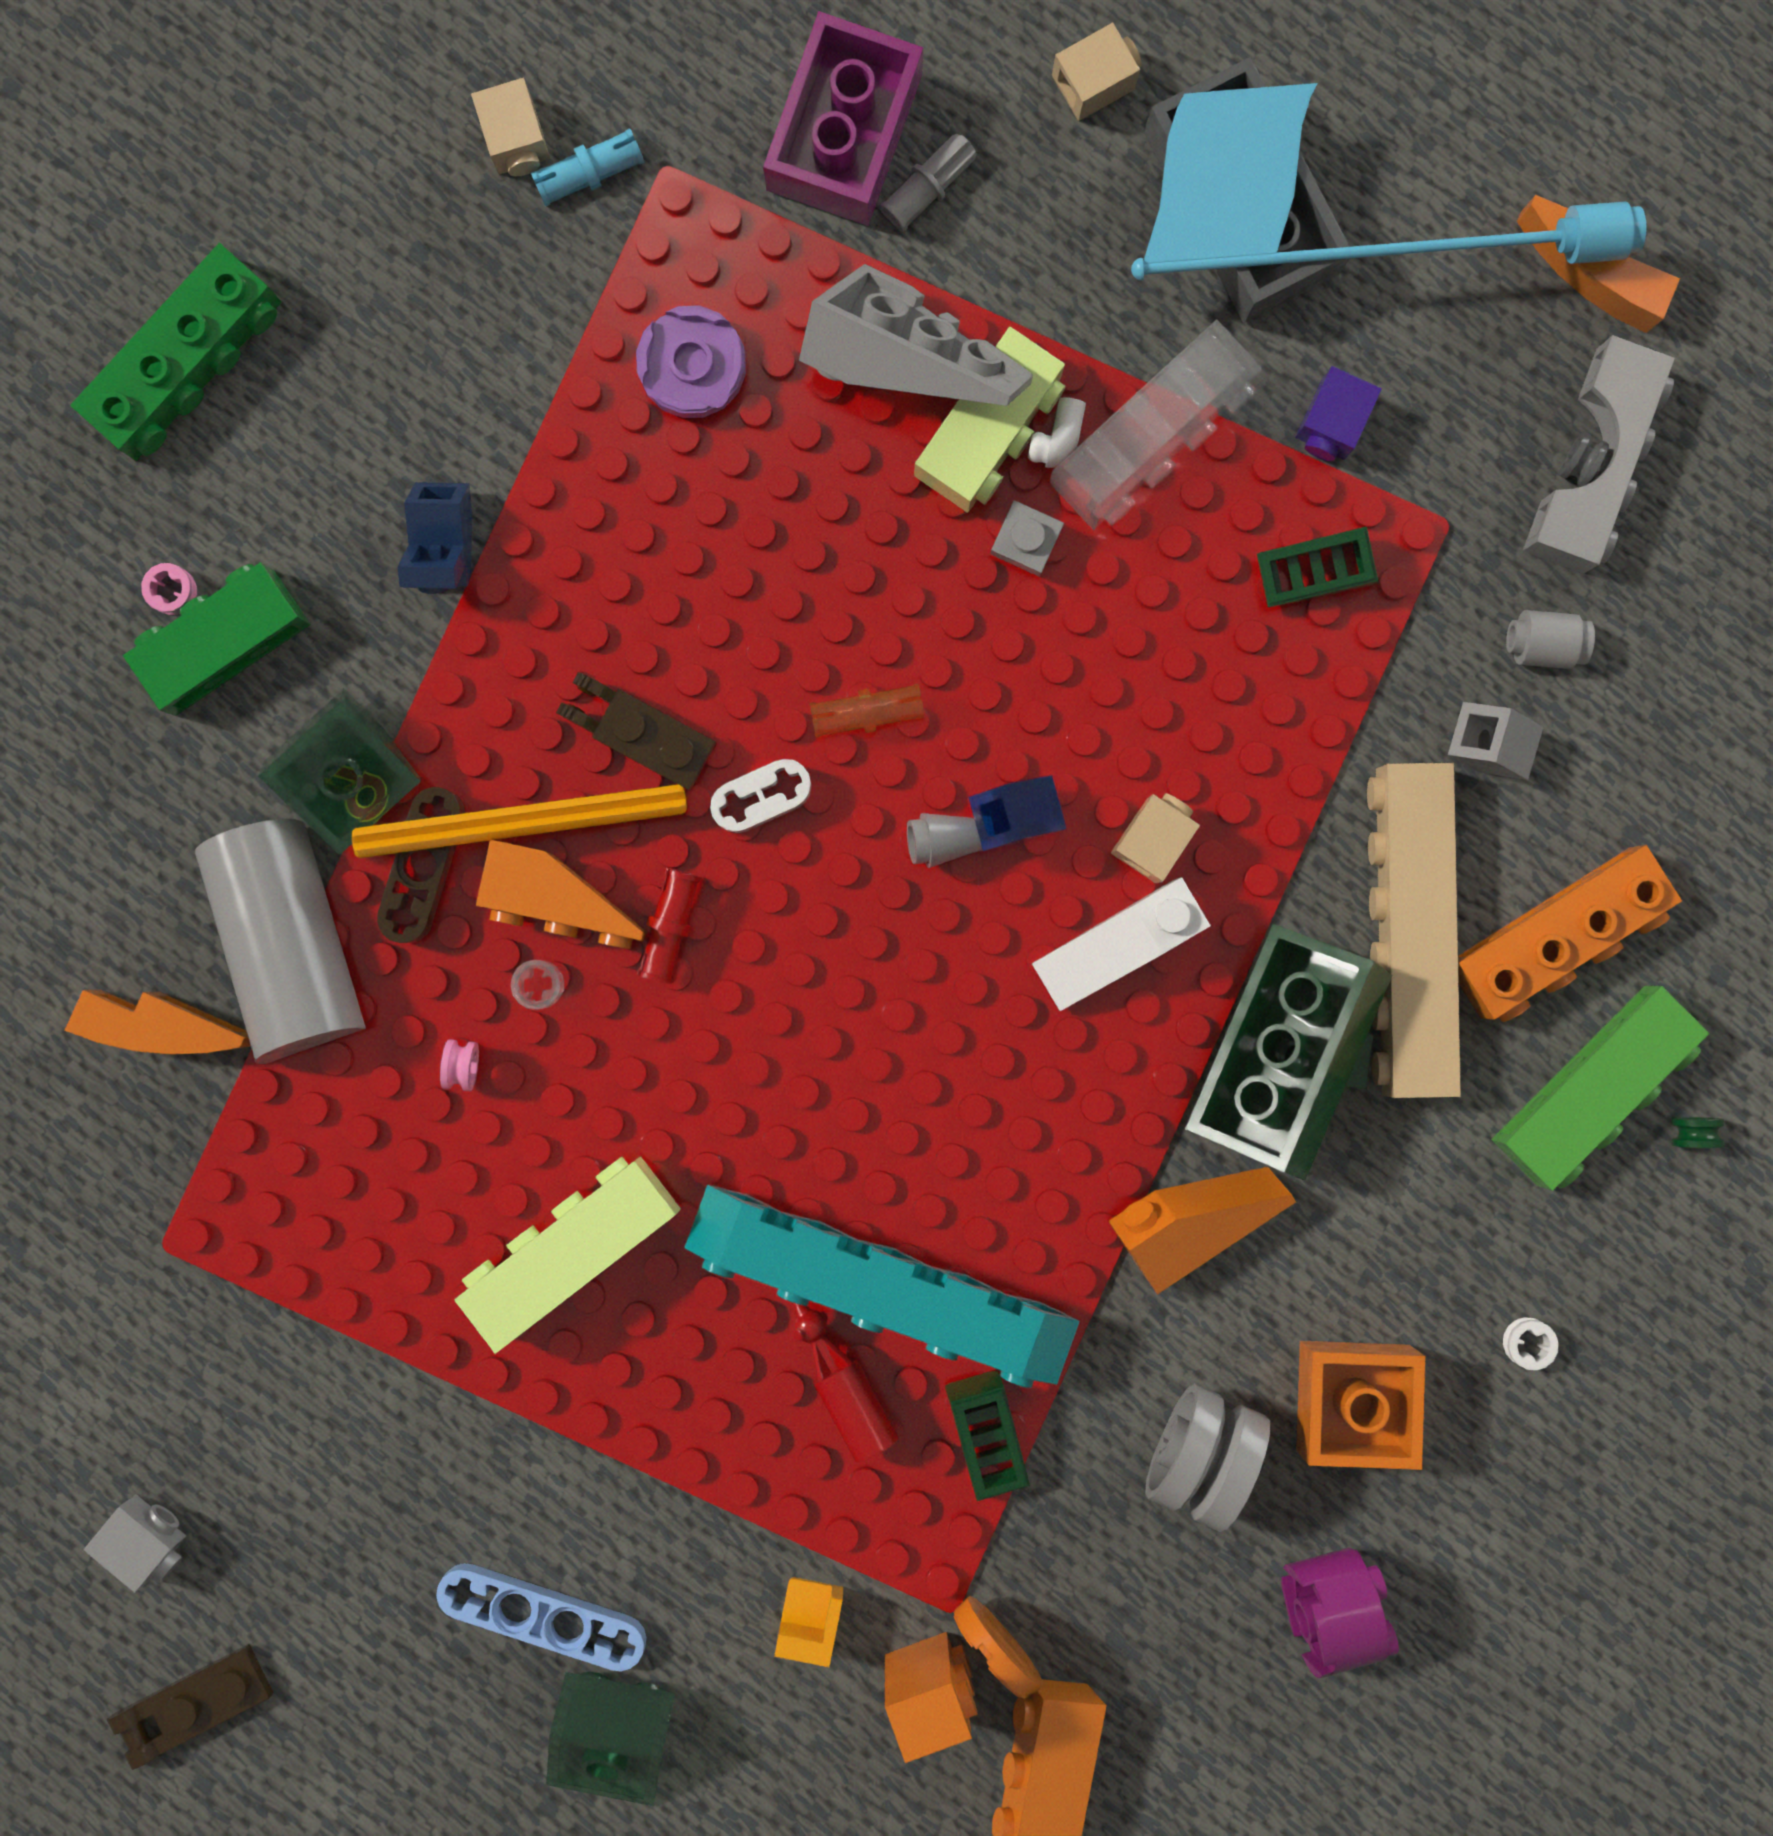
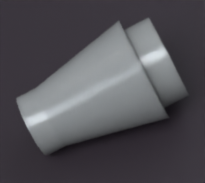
[907,813,991,868]

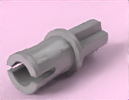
[879,134,977,232]

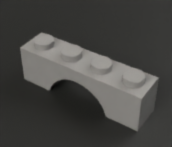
[1523,335,1675,574]

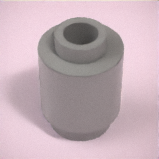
[1506,610,1595,669]

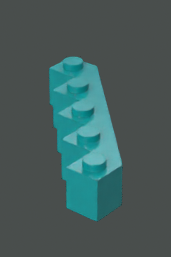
[684,1185,1080,1388]

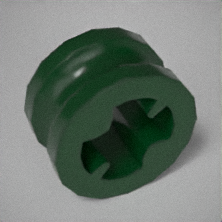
[1672,1117,1724,1148]

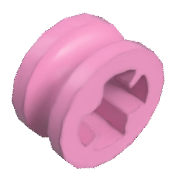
[141,563,197,615]
[440,1039,479,1091]

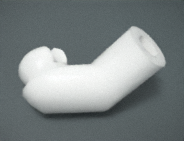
[1028,397,1086,468]

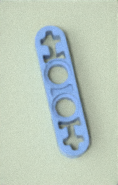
[436,1563,646,1671]

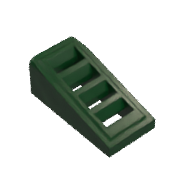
[1257,526,1379,608]
[945,1371,1030,1501]

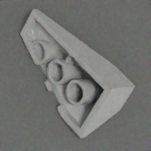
[799,264,1033,406]

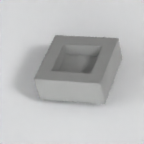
[990,500,1064,577]

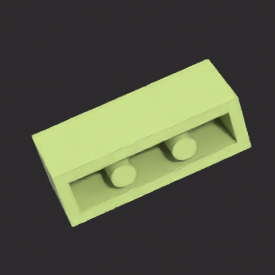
[914,327,1066,513]

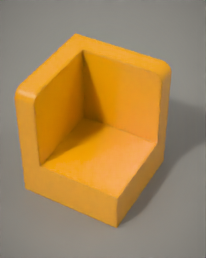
[774,1577,843,1667]

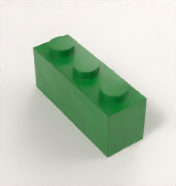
[122,562,311,716]

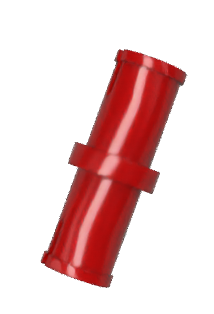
[637,868,701,984]

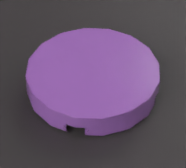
[636,306,746,418]

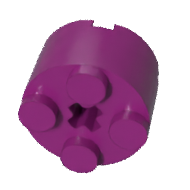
[1281,1547,1399,1678]

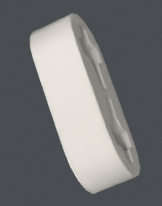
[710,759,812,833]

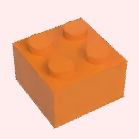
[1296,1341,1426,1470]

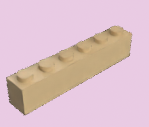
[1367,763,1461,1098]

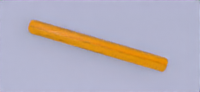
[352,785,687,858]

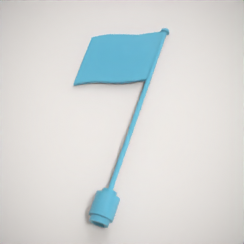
[1131,83,1646,281]

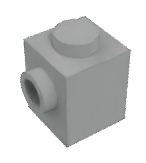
[1448,702,1543,780]
[83,1494,187,1593]

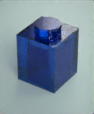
[968,775,1067,851]

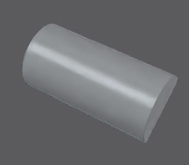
[195,819,366,1064]

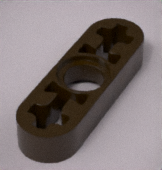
[377,787,465,943]

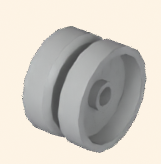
[1145,1383,1270,1532]

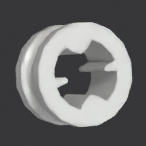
[1503,1317,1558,1370]

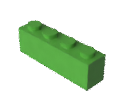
[1491,986,1710,1191]

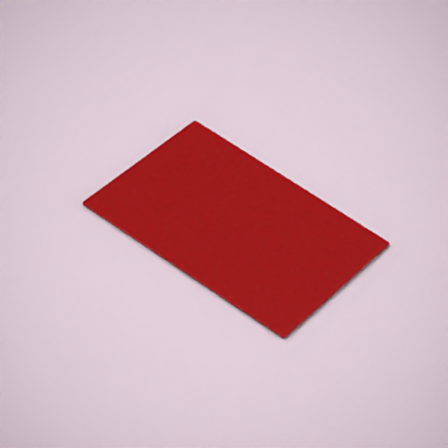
[162,166,1449,1613]

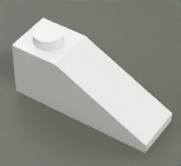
[1032,877,1211,1011]

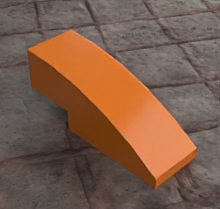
[1517,195,1680,333]
[64,989,251,1054]

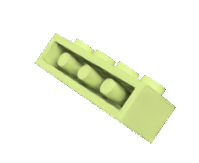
[454,1156,681,1354]

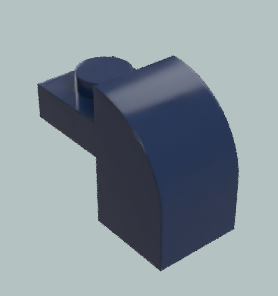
[398,482,472,594]

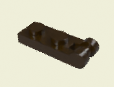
[107,1644,274,1770]

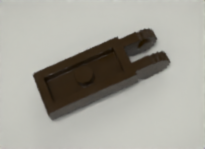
[556,672,717,791]

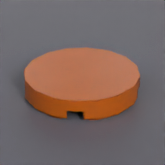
[953,1596,1043,1699]

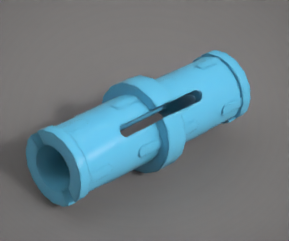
[530,128,645,206]

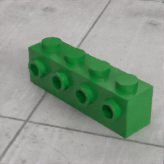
[70,242,282,461]

